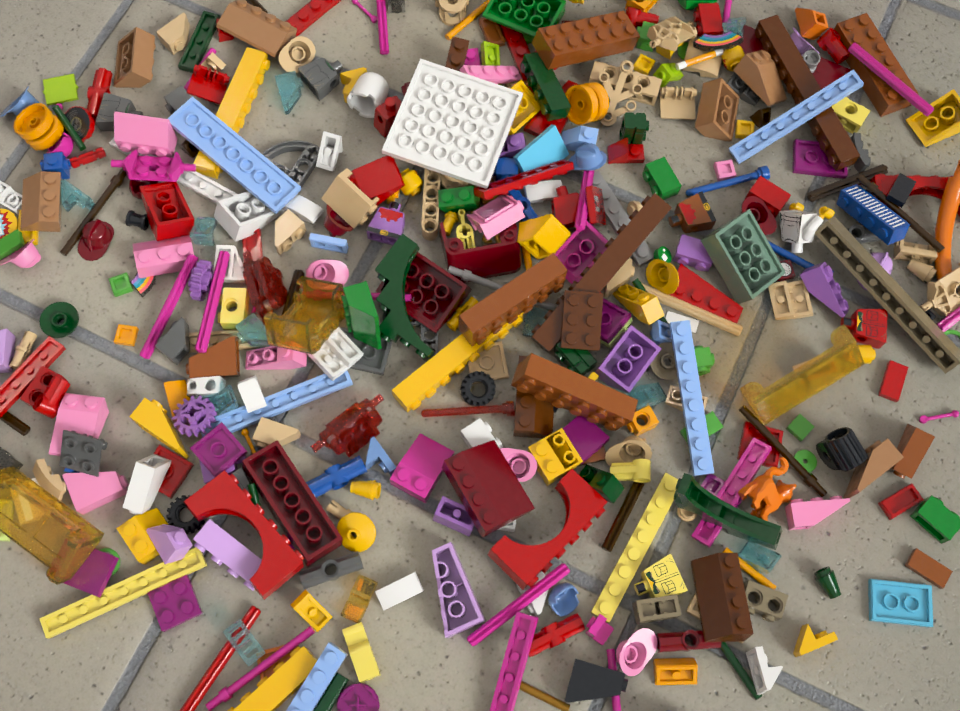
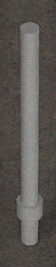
[448,266,555,311]

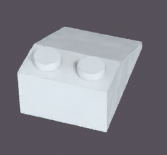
[214,191,284,242]

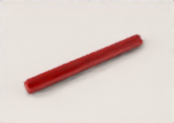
[180,606,261,711]

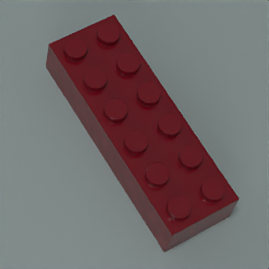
[242,440,343,567]

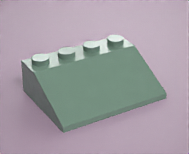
[701,209,786,304]

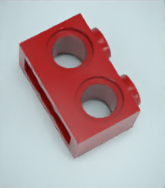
[20,366,68,408]

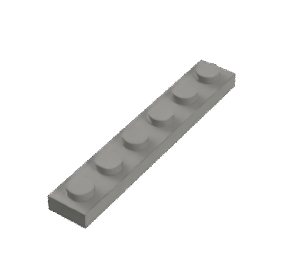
[592,171,654,268]

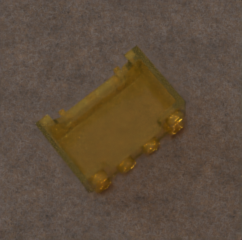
[264,276,345,354]

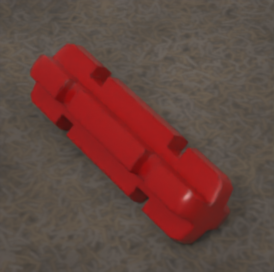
[69,147,106,168]

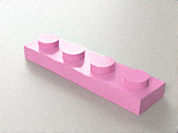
[460,65,522,84]

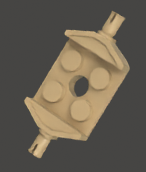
[647,16,697,51]
[919,263,960,316]

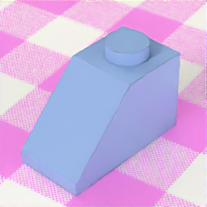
[561,125,599,152]

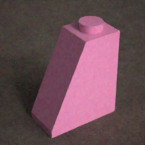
[62,471,129,515]

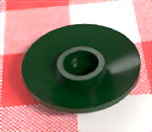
[39,302,79,338]

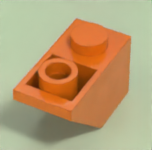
[795,8,829,40]

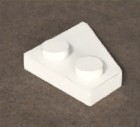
[213,245,250,283]

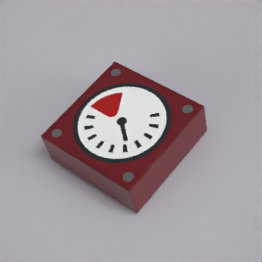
[776,259,796,282]

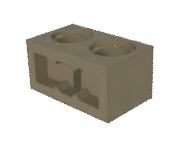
[744,580,788,622]
[632,594,681,624]

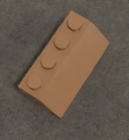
[216,0,297,57]

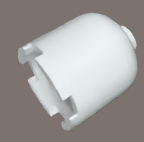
[347,72,389,118]

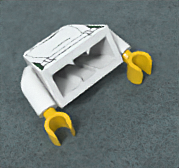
[779,202,834,253]

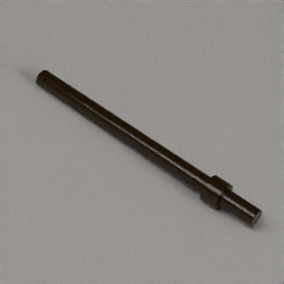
[60,168,127,256]
[856,174,945,253]
[739,405,827,497]

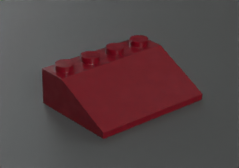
[375,252,472,333]
[442,440,535,538]

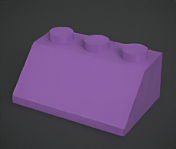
[594,325,662,393]

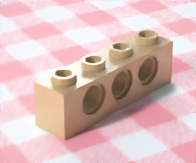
[589,61,662,106]

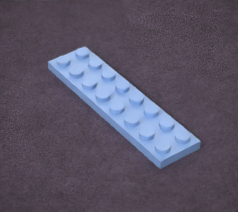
[167,96,301,214]

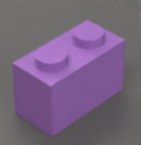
[673,234,713,272]
[433,496,474,537]

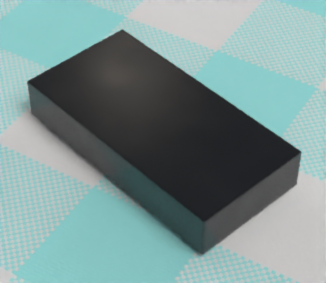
[885,173,916,208]

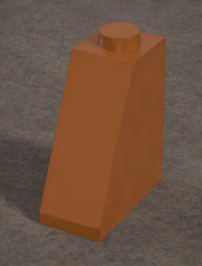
[186,336,240,378]
[891,424,935,479]

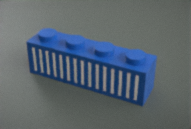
[836,184,910,245]

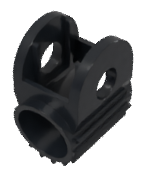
[816,427,868,472]

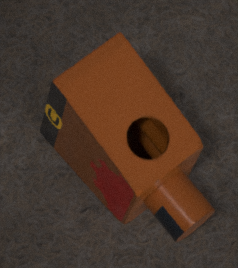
[668,191,716,233]

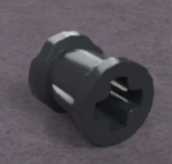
[125,210,150,230]

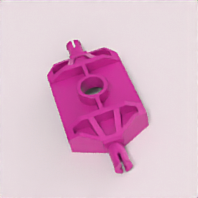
[111,150,196,182]

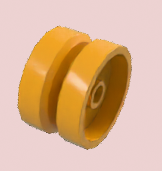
[565,82,609,125]
[13,103,64,151]

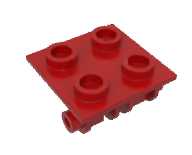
[187,64,230,105]

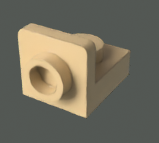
[201,52,226,74]

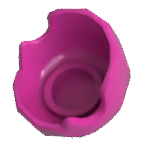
[46,132,74,157]

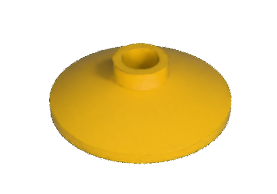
[337,512,376,552]

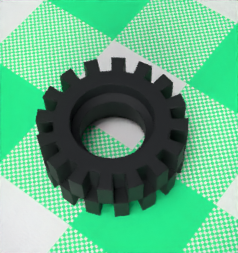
[460,371,496,407]
[166,495,205,534]

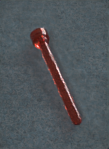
[421,400,515,417]

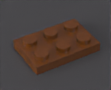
[560,290,603,351]

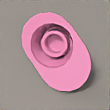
[0,239,41,268]
[306,259,349,289]
[500,448,537,482]
[616,628,658,676]

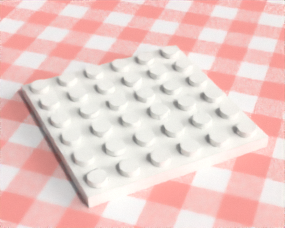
[382,59,523,189]

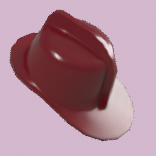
[741,196,777,235]
[324,205,353,237]
[78,219,114,261]

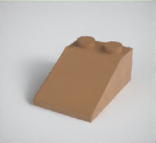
[733,50,787,106]
[843,438,904,499]

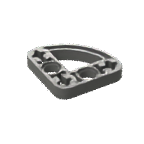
[262,140,320,188]

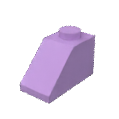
[146,524,193,564]

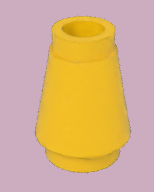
[350,480,381,500]

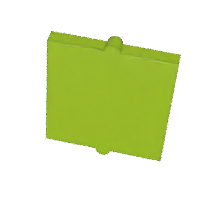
[43,74,79,106]

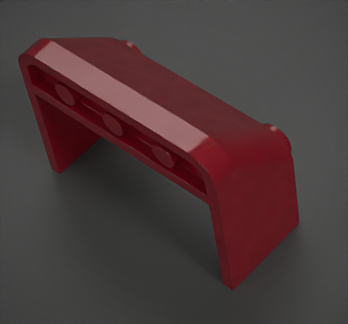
[439,222,522,283]

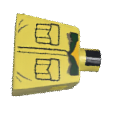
[634,554,688,598]

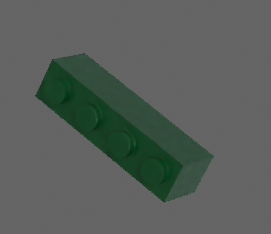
[520,52,571,121]

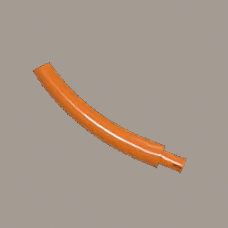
[934,160,960,281]

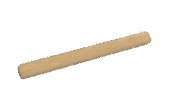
[642,283,743,336]

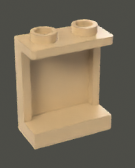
[321,168,379,228]

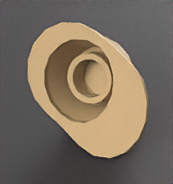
[278,36,316,74]
[605,436,652,467]

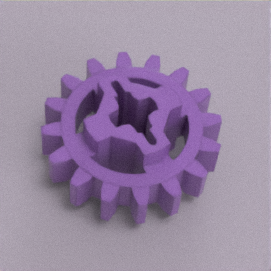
[188,259,213,301]
[172,395,217,437]

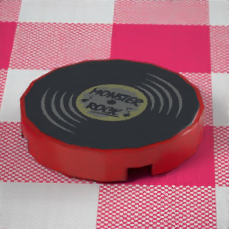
[63,106,95,142]

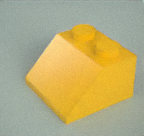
[116,508,169,565]

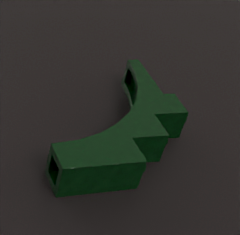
[375,233,435,359]
[674,473,782,550]

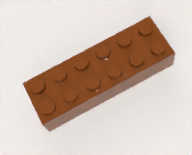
[532,10,640,70]
[834,13,919,117]
[458,253,568,346]
[511,353,638,431]

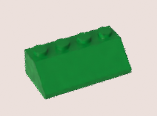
[341,281,382,350]

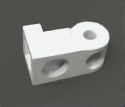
[187,376,226,398]

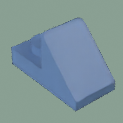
[650,320,672,345]
[365,436,396,476]

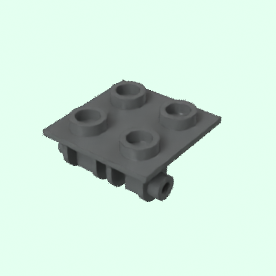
[59,430,108,477]

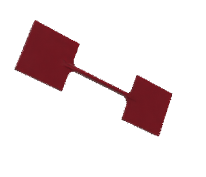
[731,23,852,89]

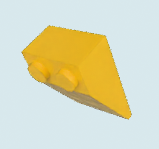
[508,80,541,136]
[905,89,960,147]
[129,398,189,459]

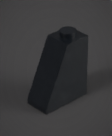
[564,659,628,703]

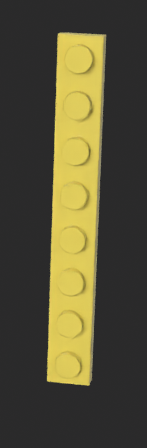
[590,472,678,623]
[39,547,207,639]

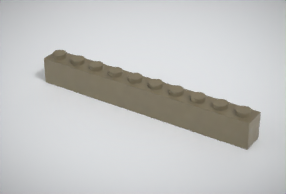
[815,216,960,374]

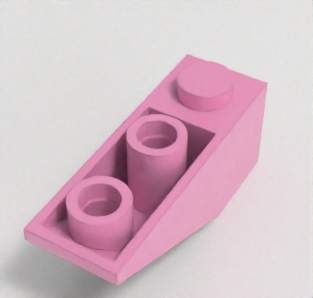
[245,341,307,370]
[785,496,850,530]

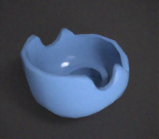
[548,582,579,617]

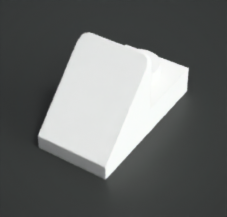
[316,131,343,171]
[237,375,267,413]
[746,646,783,695]

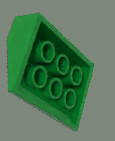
[482,0,566,38]

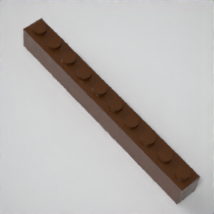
[755,15,860,171]
[531,193,672,353]

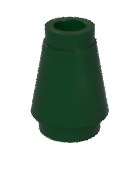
[814,566,841,599]

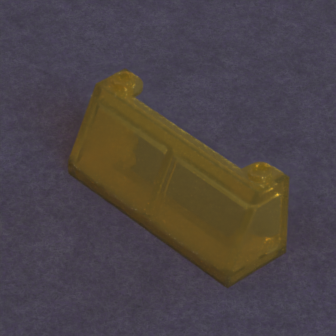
[740,324,865,426]
[0,466,104,585]

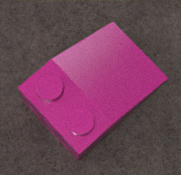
[555,220,609,284]
[390,433,454,503]

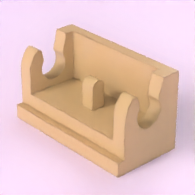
[893,239,938,265]

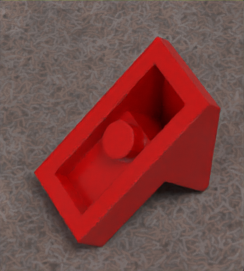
[607,138,645,164]

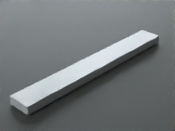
[109,137,238,204]

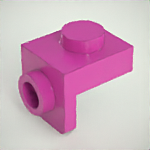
[585,614,614,645]

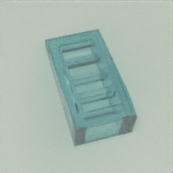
[222,619,266,667]

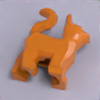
[738,457,797,521]

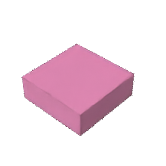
[713,160,736,181]

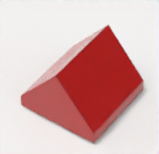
[216,18,234,42]

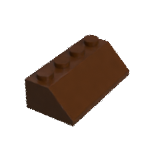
[513,355,554,439]
[691,553,754,642]

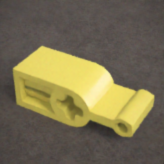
[456,209,475,249]
[342,622,381,683]

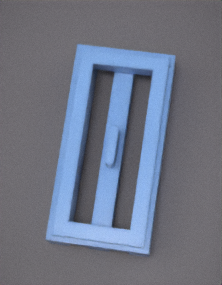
[309,233,349,254]

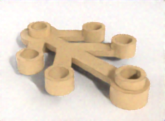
[599,60,643,126]

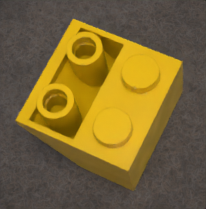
[517,214,571,260]
[527,428,583,486]

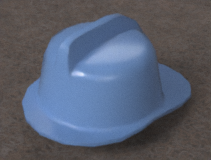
[0,86,39,117]
[568,143,607,171]

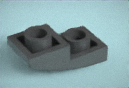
[727,73,761,106]
[850,133,871,173]

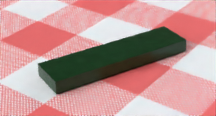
[178,11,221,73]

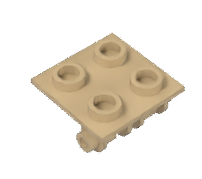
[660,86,697,120]

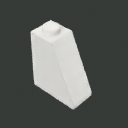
[123,454,171,515]

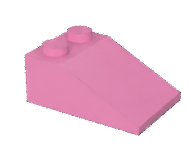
[49,393,109,456]

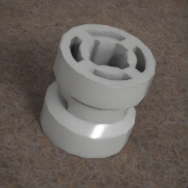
[803,50,821,73]

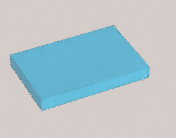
[514,124,569,173]
[868,579,933,628]

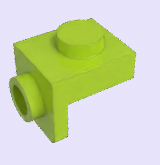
[652,63,684,87]

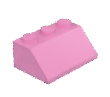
[114,112,178,158]
[133,235,196,278]

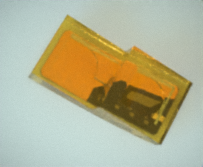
[341,574,378,623]

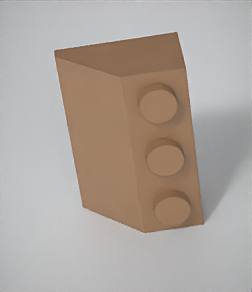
[113,27,156,88]
[695,78,739,142]
[20,171,63,232]

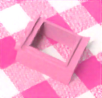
[467,194,525,240]

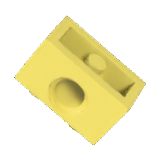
[832,97,870,134]
[218,288,250,330]

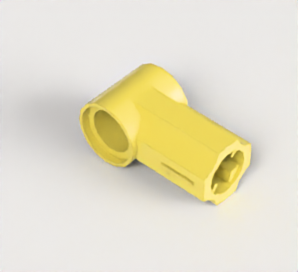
[610,459,651,483]

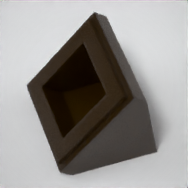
[749,107,771,128]
[181,139,199,158]

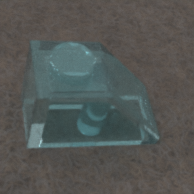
[275,71,303,115]
[235,312,279,348]
[627,382,667,412]

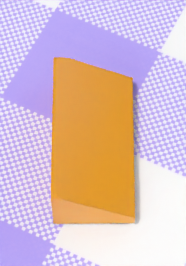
[164,380,191,417]
[653,658,698,685]

